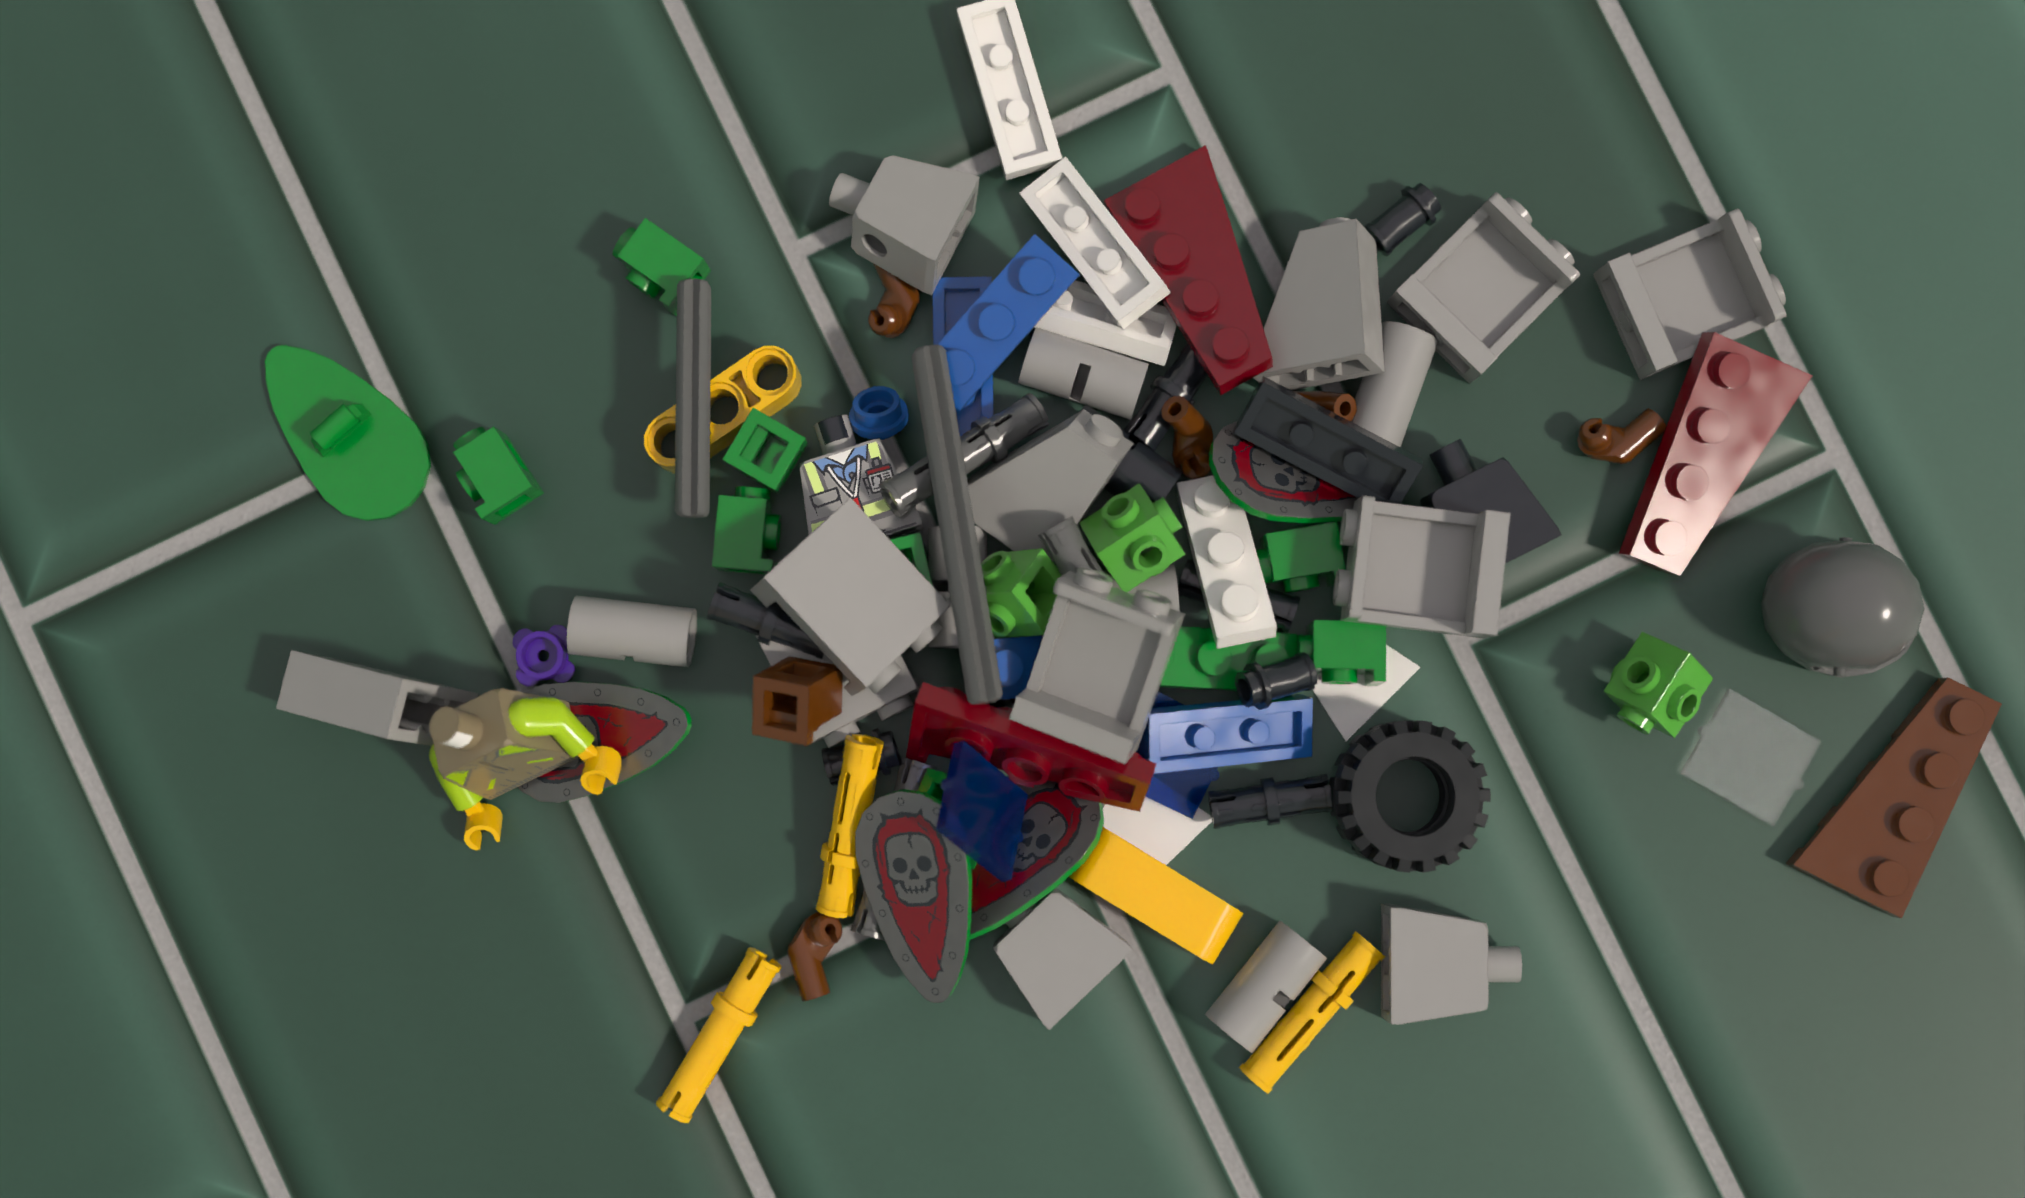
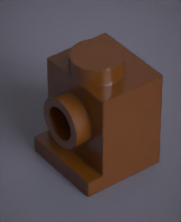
[752,656,843,746]

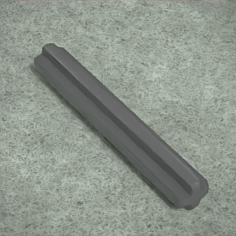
[675,279,711,518]

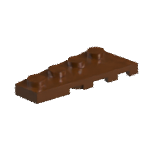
[1785,677,2002,918]

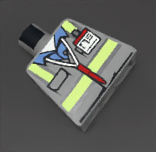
[800,415,925,540]

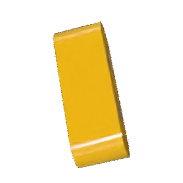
[644,346,802,474]
[1069,827,1244,965]

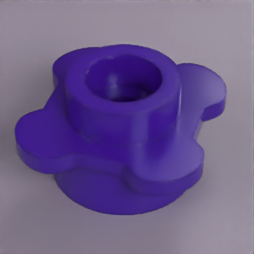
[512,625,575,687]

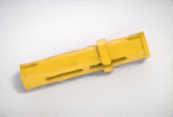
[816,734,884,918]
[1239,931,1386,1094]
[656,947,782,1123]

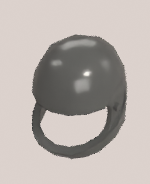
[1761,537,1925,678]

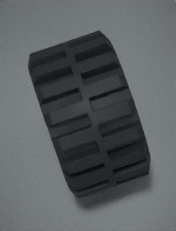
[1329,720,1491,873]

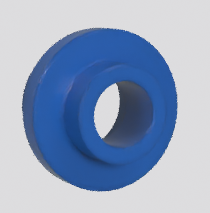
[849,386,909,440]

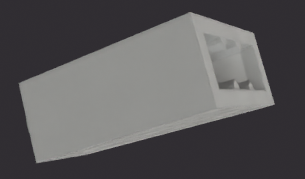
[1253,217,1385,391]
[967,409,1134,561]
[276,650,479,746]

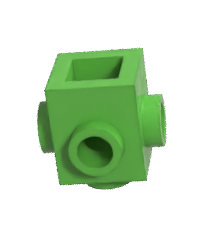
[1079,483,1185,592]
[981,548,1061,638]
[1603,632,1713,738]

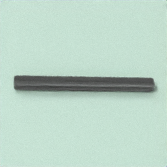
[911,345,1003,705]

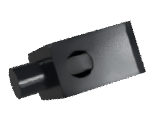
[1420,439,1562,564]

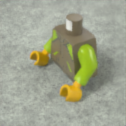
[429,688,622,850]

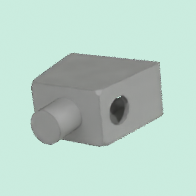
[829,155,980,295]
[993,888,1133,1030]
[1381,904,1522,1025]

